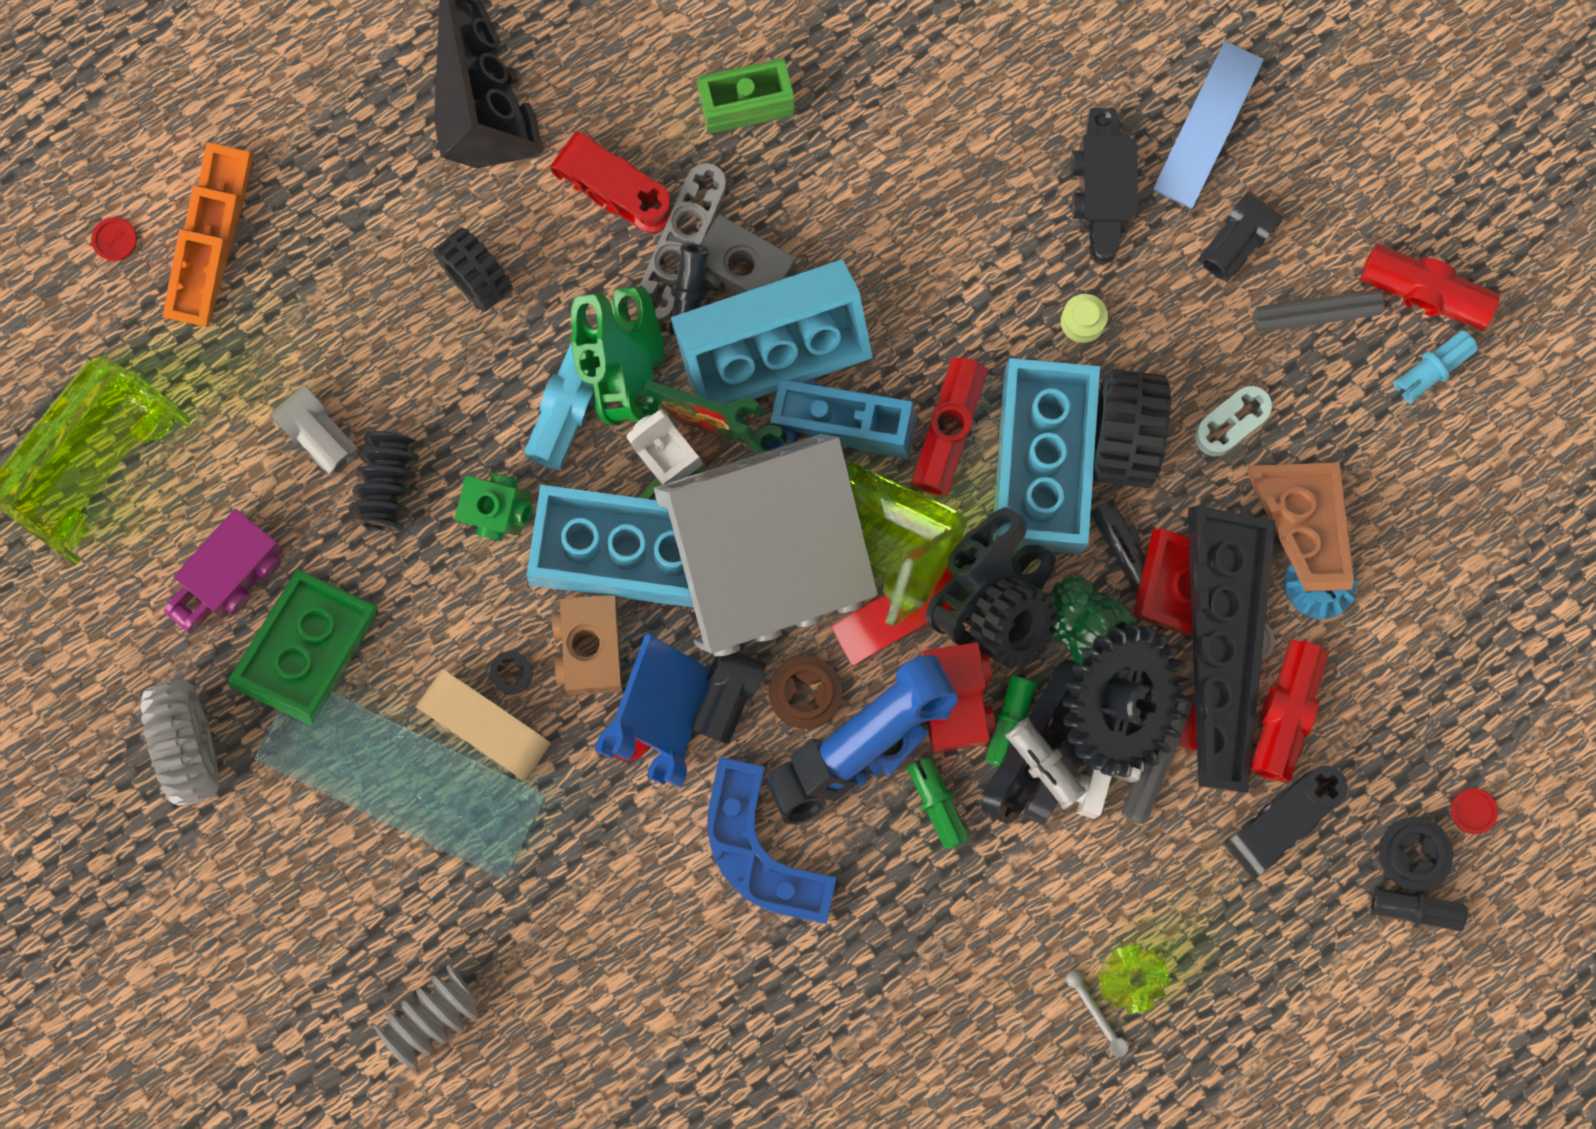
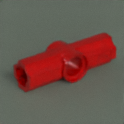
[1359,243,1500,332]
[910,357,989,497]
[1250,639,1329,783]

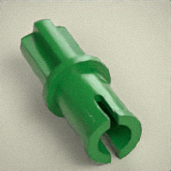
[985,675,1038,767]
[906,756,968,849]

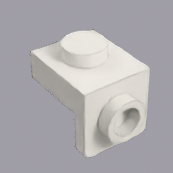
[626,409,703,485]
[1076,767,1141,819]

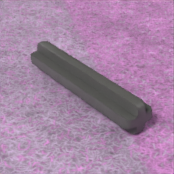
[1253,289,1385,332]
[1121,701,1192,825]

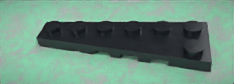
[1188,505,1276,793]

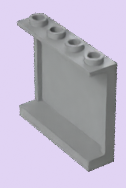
[653,434,878,656]

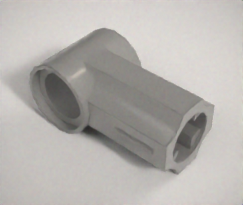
[269,385,360,478]

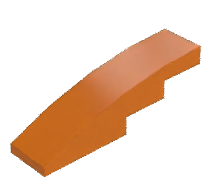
[162,142,254,327]

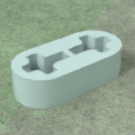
[1195,386,1272,457]

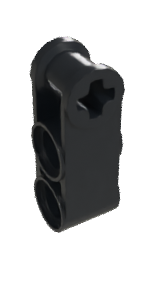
[1223,766,1348,880]

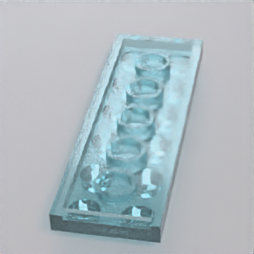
[254,693,547,881]

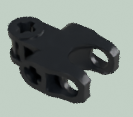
[926,507,1056,645]

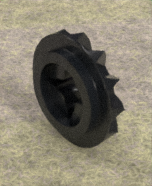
[1377,817,1453,891]

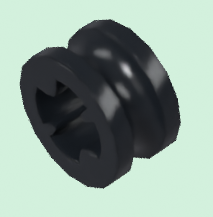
[490,651,533,695]

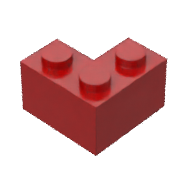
[921,642,995,754]

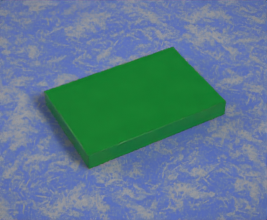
[228,569,379,726]

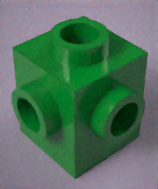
[454,473,532,541]

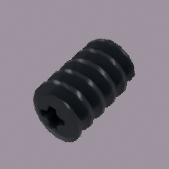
[348,430,420,531]

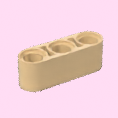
[415,669,551,782]

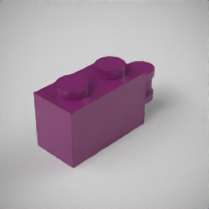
[164,508,284,633]

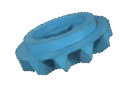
[1284,563,1359,619]

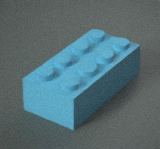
[671,259,873,404]
[993,358,1100,555]
[527,485,694,608]

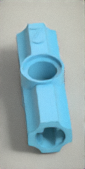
[524,344,595,471]

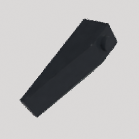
[434,0,543,168]

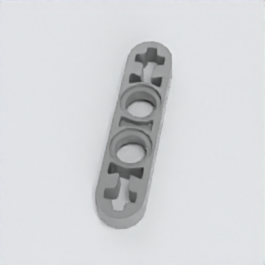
[635,163,726,324]

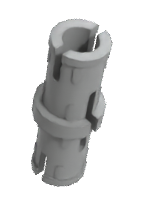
[1004,717,1087,809]

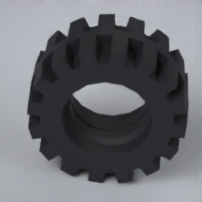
[433,227,513,312]

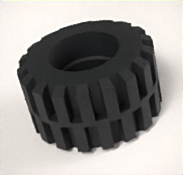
[1093,368,1171,488]

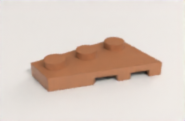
[1248,462,1354,591]

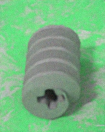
[373,965,479,1068]

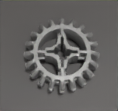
[140,679,220,806]

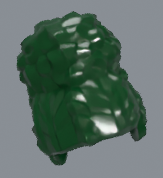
[1049,576,1138,664]

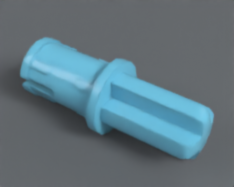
[1393,330,1478,404]

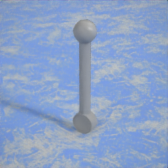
[1066,970,1128,1057]

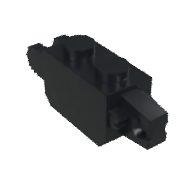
[1071,108,1138,266]

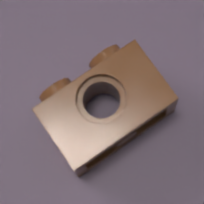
[552,595,623,696]

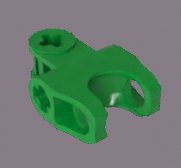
[571,286,664,426]

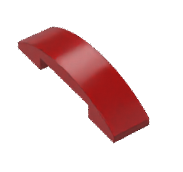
[831,562,954,667]

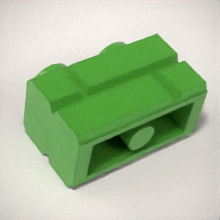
[697,58,794,135]

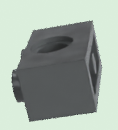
[700,214,796,295]

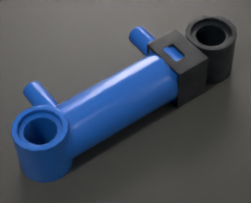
[766,654,958,824]

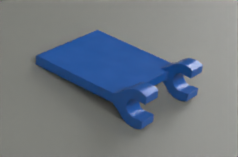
[595,634,710,787]

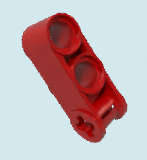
[549,132,672,233]

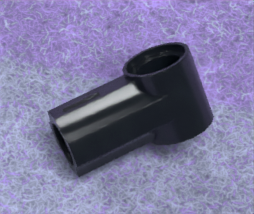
[1198,191,1284,283]
[691,651,765,745]

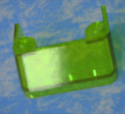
[0,356,193,566]
[844,458,967,627]

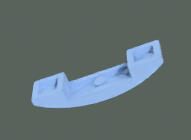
[1152,41,1264,209]

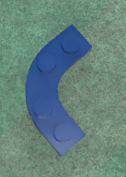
[707,757,836,924]

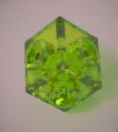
[1098,944,1169,1015]

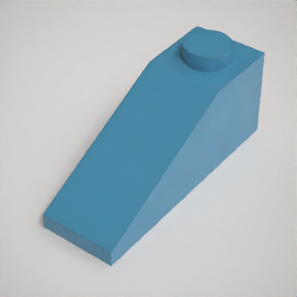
[770,380,918,459]

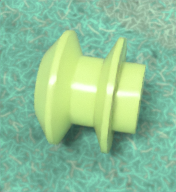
[1061,294,1108,343]

